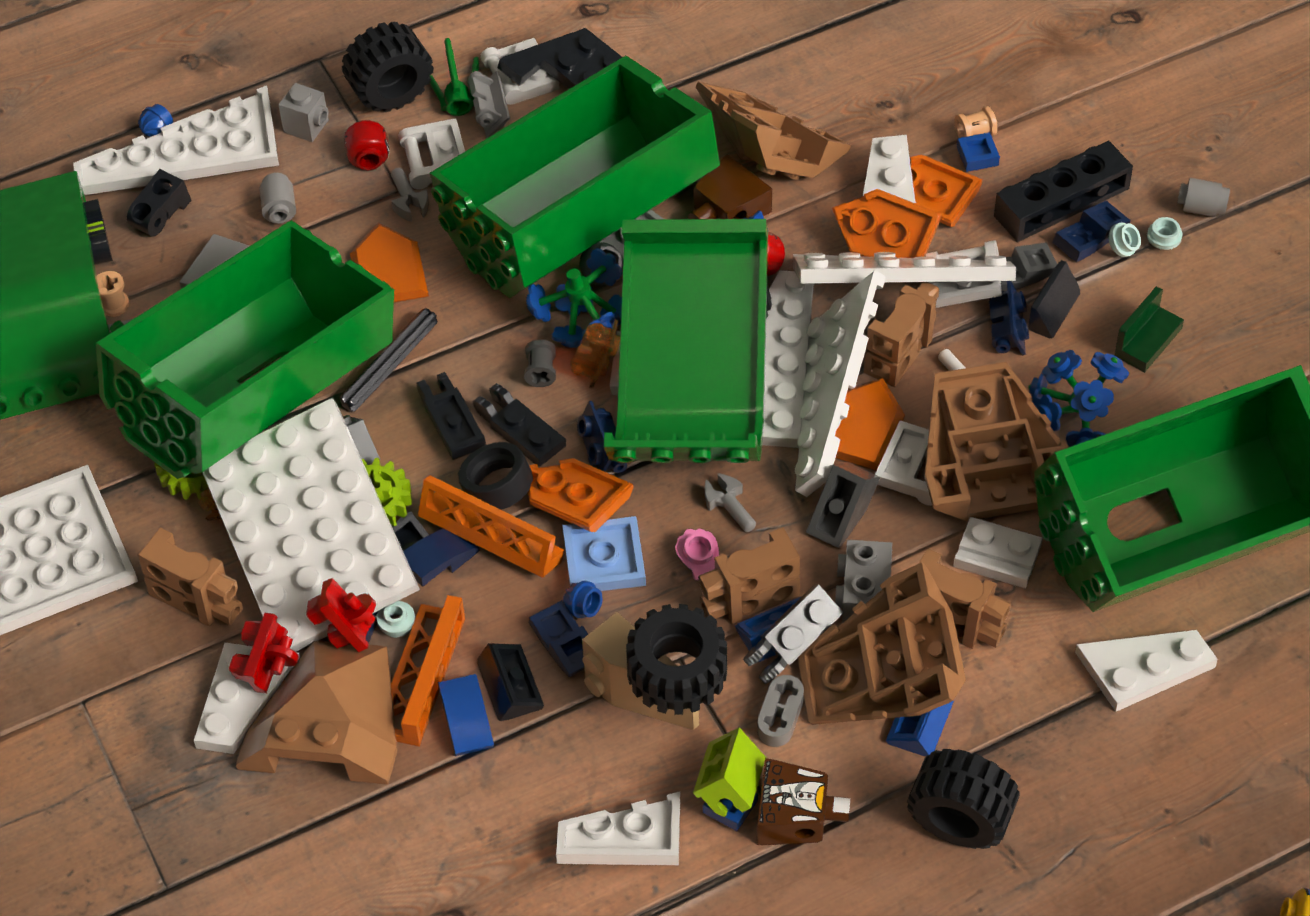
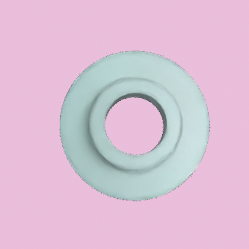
[1147,217,1183,250]
[1109,223,1141,257]
[377,601,415,638]

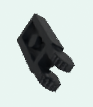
[416,372,486,460]
[472,383,566,467]

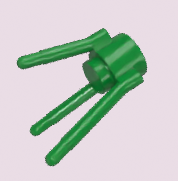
[430,38,479,116]

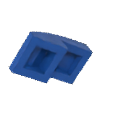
[438,674,494,756]

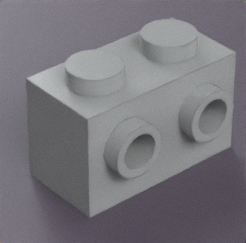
[835,539,893,623]

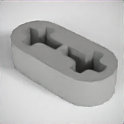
[757,675,804,747]

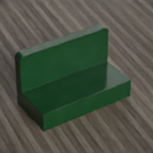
[1114,286,1184,373]

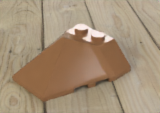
[696,81,851,180]
[924,362,1069,521]
[798,563,966,725]
[236,640,398,785]

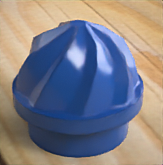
[138,104,173,137]
[563,580,603,618]

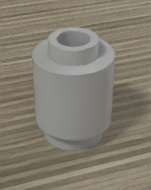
[259,173,296,224]
[1177,178,1230,217]

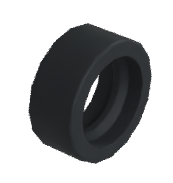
[458,442,533,510]

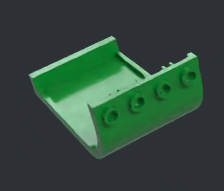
[0,171,111,420]
[604,219,768,463]

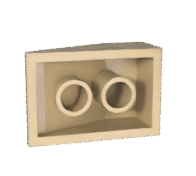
[582,612,699,730]

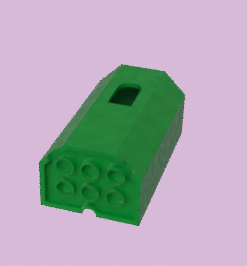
[430,55,720,298]
[96,220,394,479]
[1034,365,1310,612]

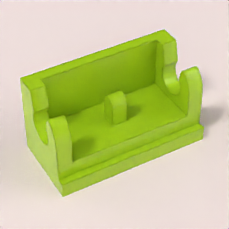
[693,727,766,817]

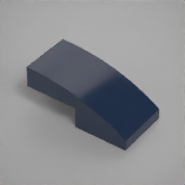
[1052,201,1130,263]
[403,529,480,587]
[528,600,588,677]

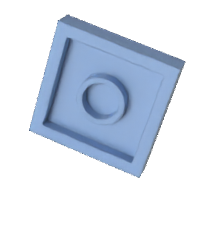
[562,516,646,591]

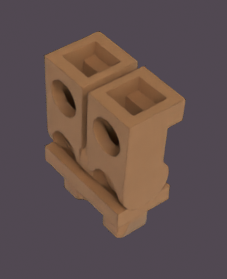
[864,282,939,387]
[138,527,243,627]
[698,527,800,624]
[918,548,1011,649]

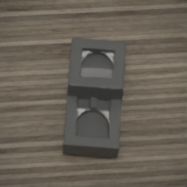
[984,242,1057,291]

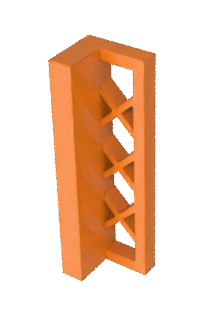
[418,475,564,578]
[391,595,465,747]

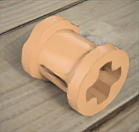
[954,106,997,138]
[96,271,130,317]

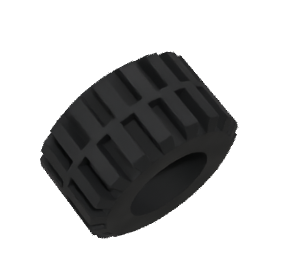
[342,22,434,112]
[626,604,727,715]
[907,749,1020,849]

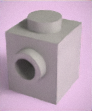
[279,83,329,142]

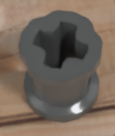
[524,340,556,387]

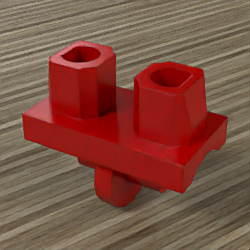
[306,578,376,652]
[229,613,299,694]

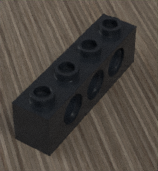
[994,140,1133,242]

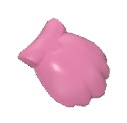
[675,528,719,580]

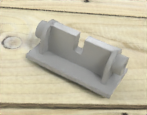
[467,71,510,138]

